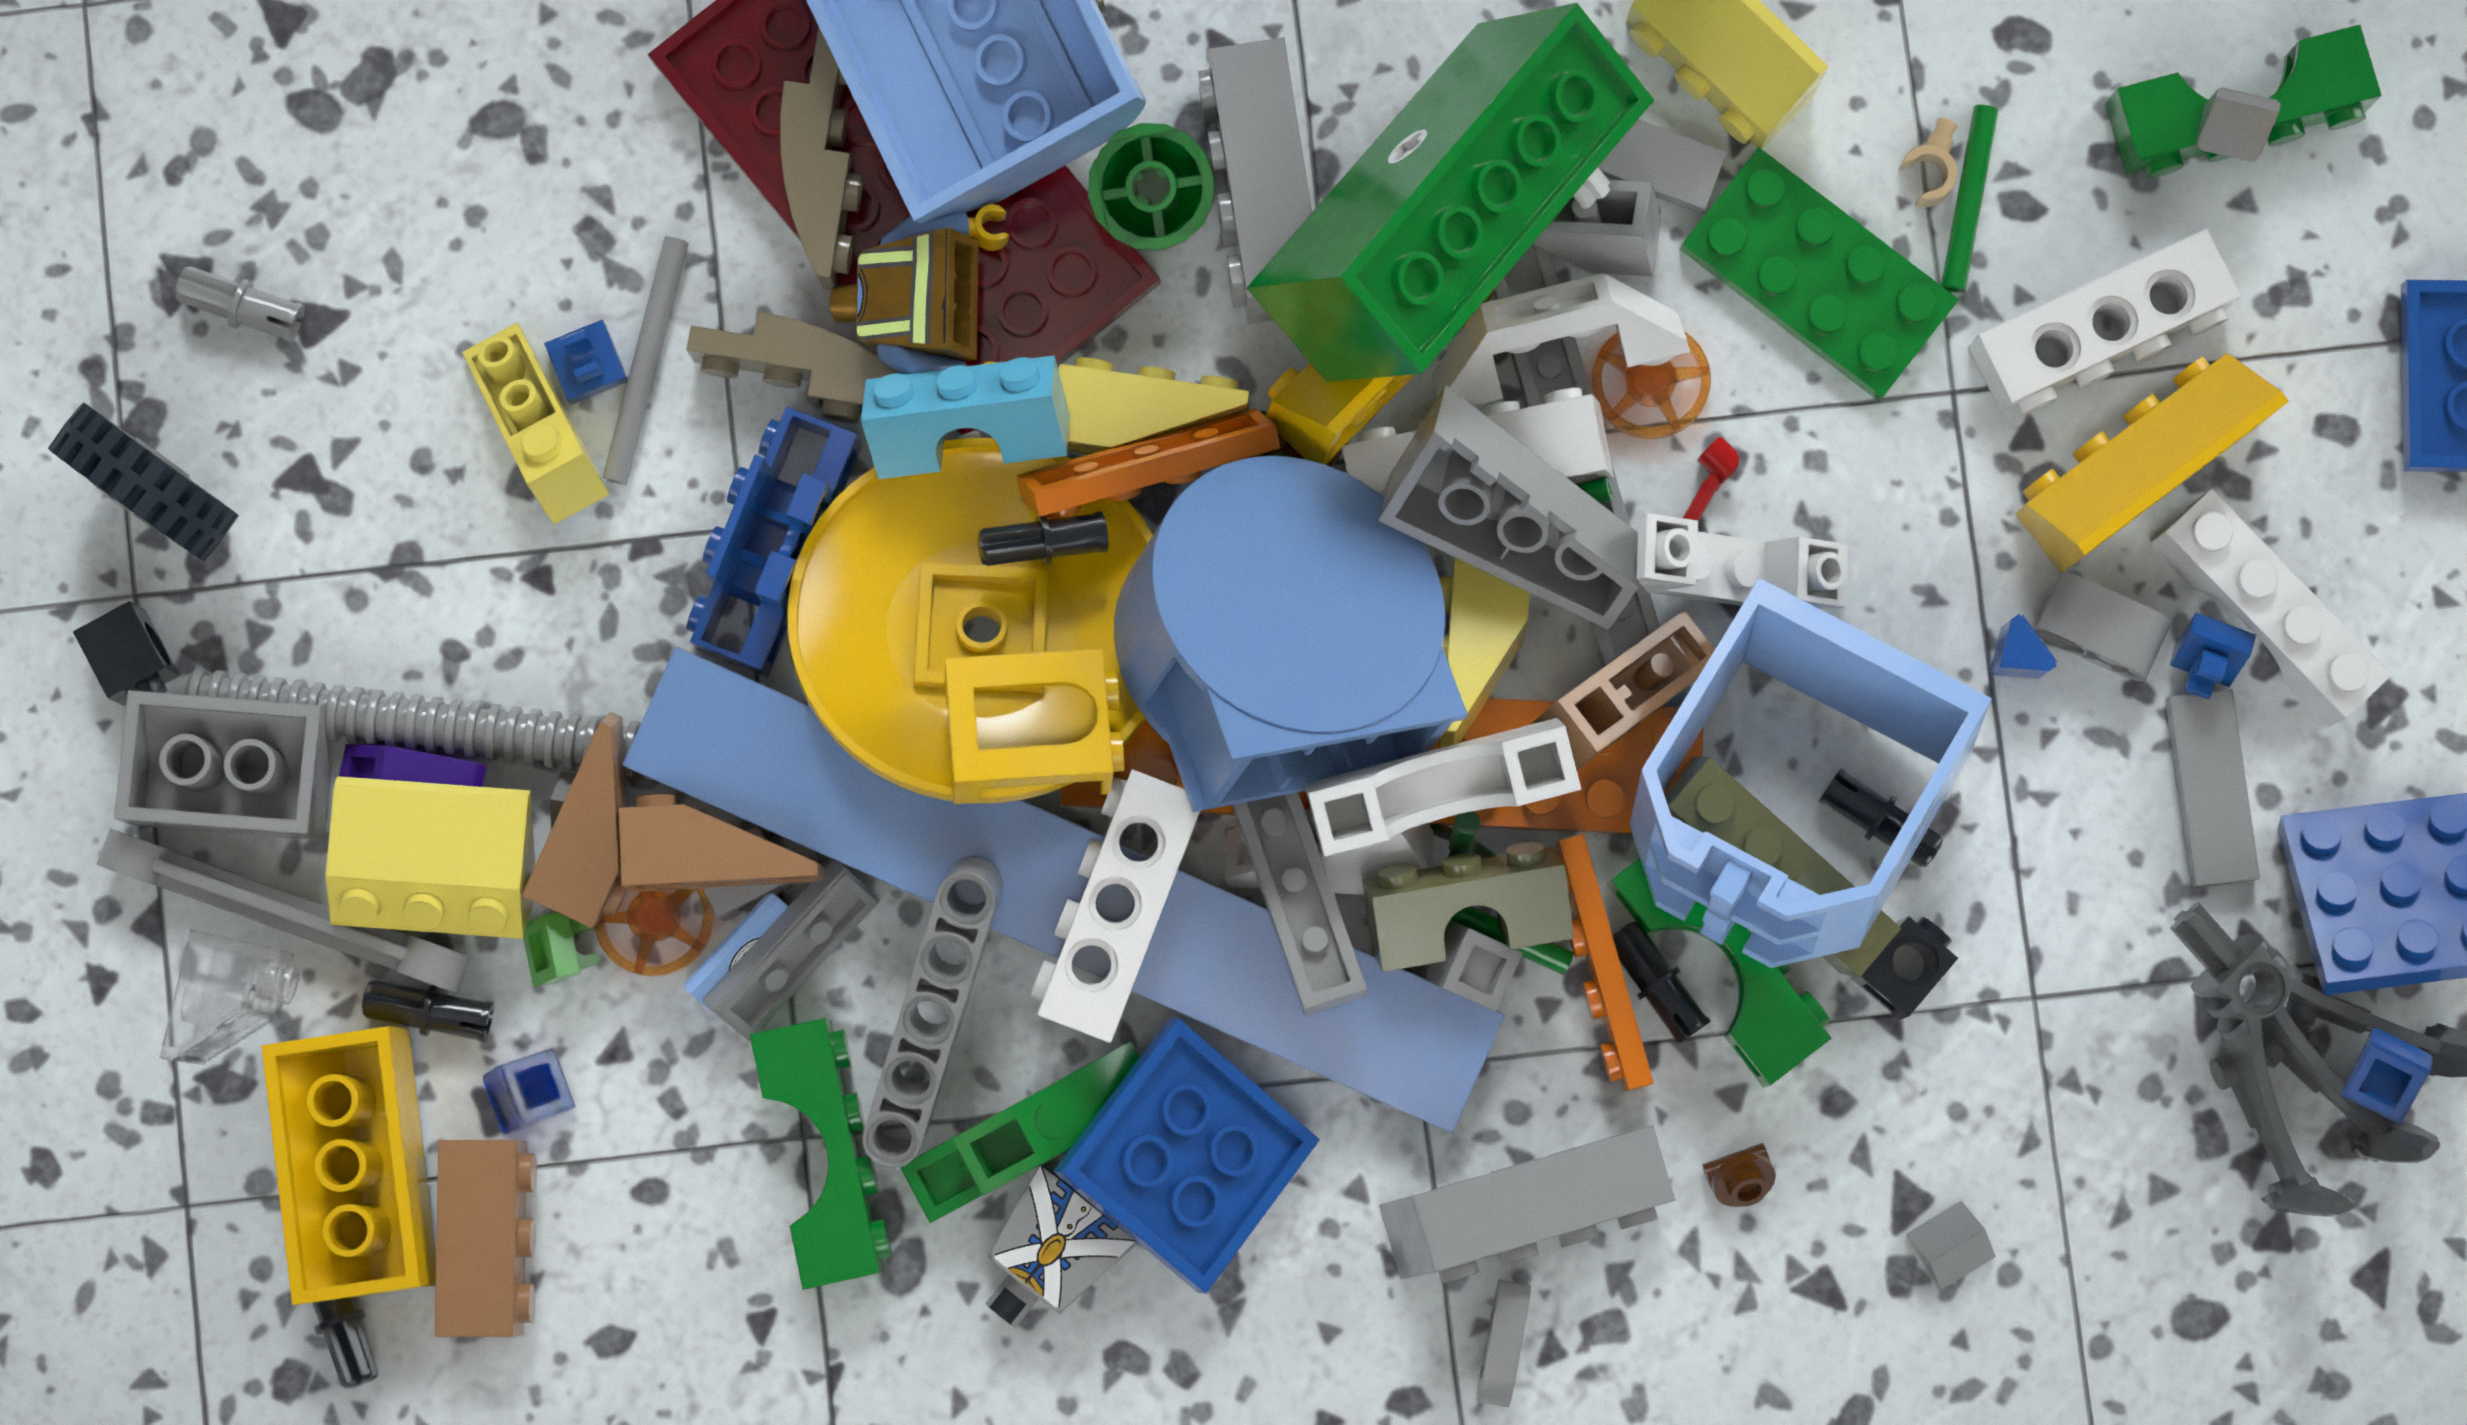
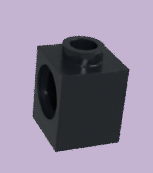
[73,601,180,706]
[1850,916,1958,1020]

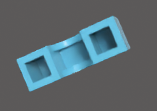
[861,355,1070,479]

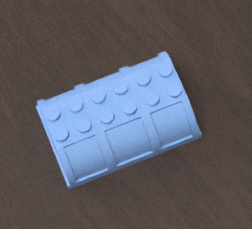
[806,0,1146,224]

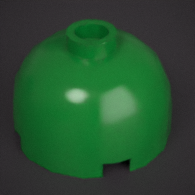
[1088,123,1215,251]

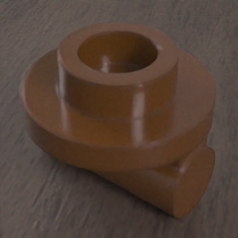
[1702,1143,1776,1207]

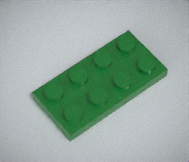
[1680,147,1959,402]

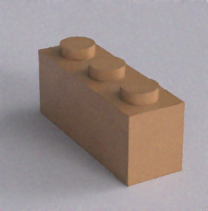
[435,1140,537,1337]

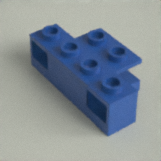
[686,407,862,678]

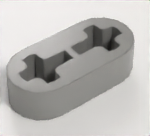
[1476,1279,1531,1407]

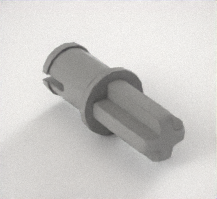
[175,267,305,343]

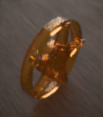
[1592,331,1711,439]
[594,888,714,977]

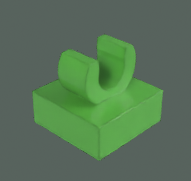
[523,912,600,987]

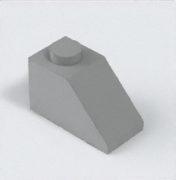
[1533,180,1661,276]

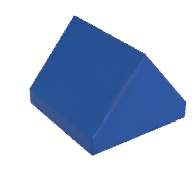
[1989,614,2057,679]

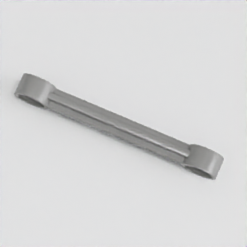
[96,828,470,993]

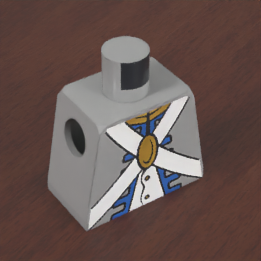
[985,1165,1138,1328]

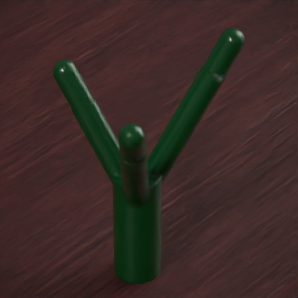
[1430,811,1498,859]

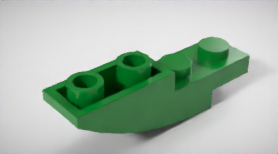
[900,1040,1140,1223]

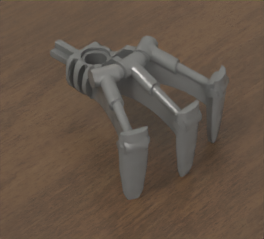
[2170,902,2467,1217]

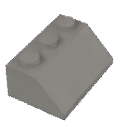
[114,690,330,841]

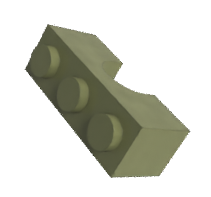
[1362,842,1574,972]

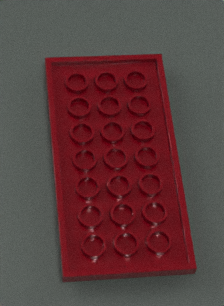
[647,0,1161,435]

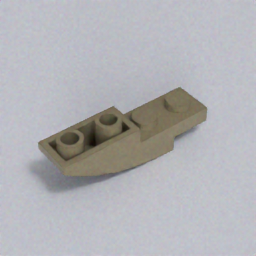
[780,27,864,290]
[686,311,899,423]

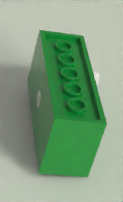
[1246,3,1654,382]

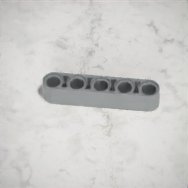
[863,856,1003,1169]

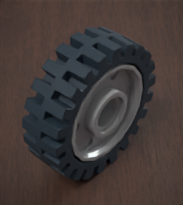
[48,402,239,561]

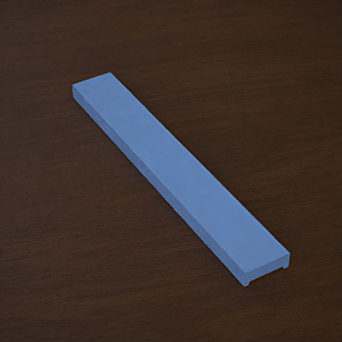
[622,647,1505,1133]

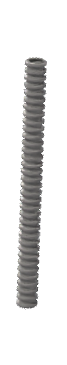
[185,668,653,780]

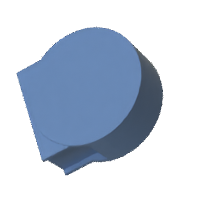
[1114,456,1468,812]

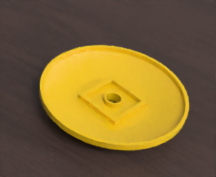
[788,438,1153,803]

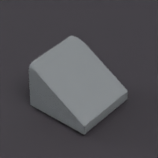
[2196,87,2281,162]

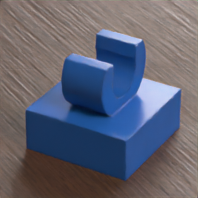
[544,319,628,405]
[2169,613,2256,700]

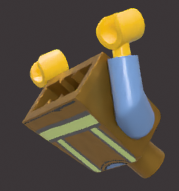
[829,204,1009,375]

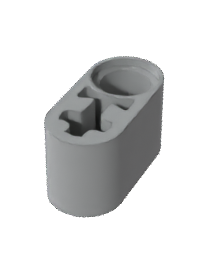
[2034,572,2172,682]

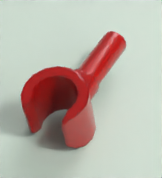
[1683,437,1739,522]

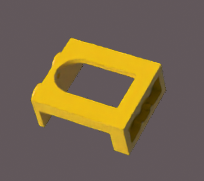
[945,649,1124,804]

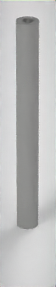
[602,236,689,485]

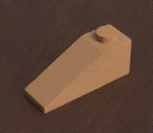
[1531,610,1715,770]
[522,712,628,929]
[619,794,825,892]

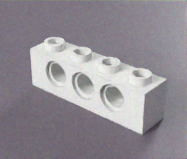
[1968,228,2241,415]
[1030,769,1200,1043]

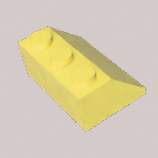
[1626,0,1829,149]
[325,776,535,939]

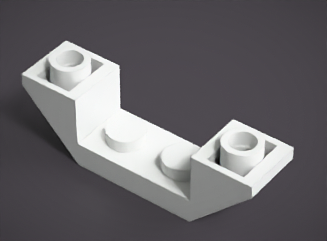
[1432,273,1690,410]
[1636,513,1848,608]

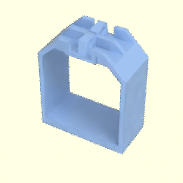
[1629,578,1992,968]

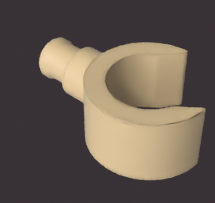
[1898,118,1957,207]

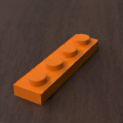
[1016,408,1280,519]
[1555,834,1654,1092]

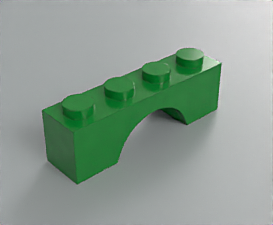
[2105,24,2382,178]
[1607,858,1832,1088]
[749,1018,892,1290]

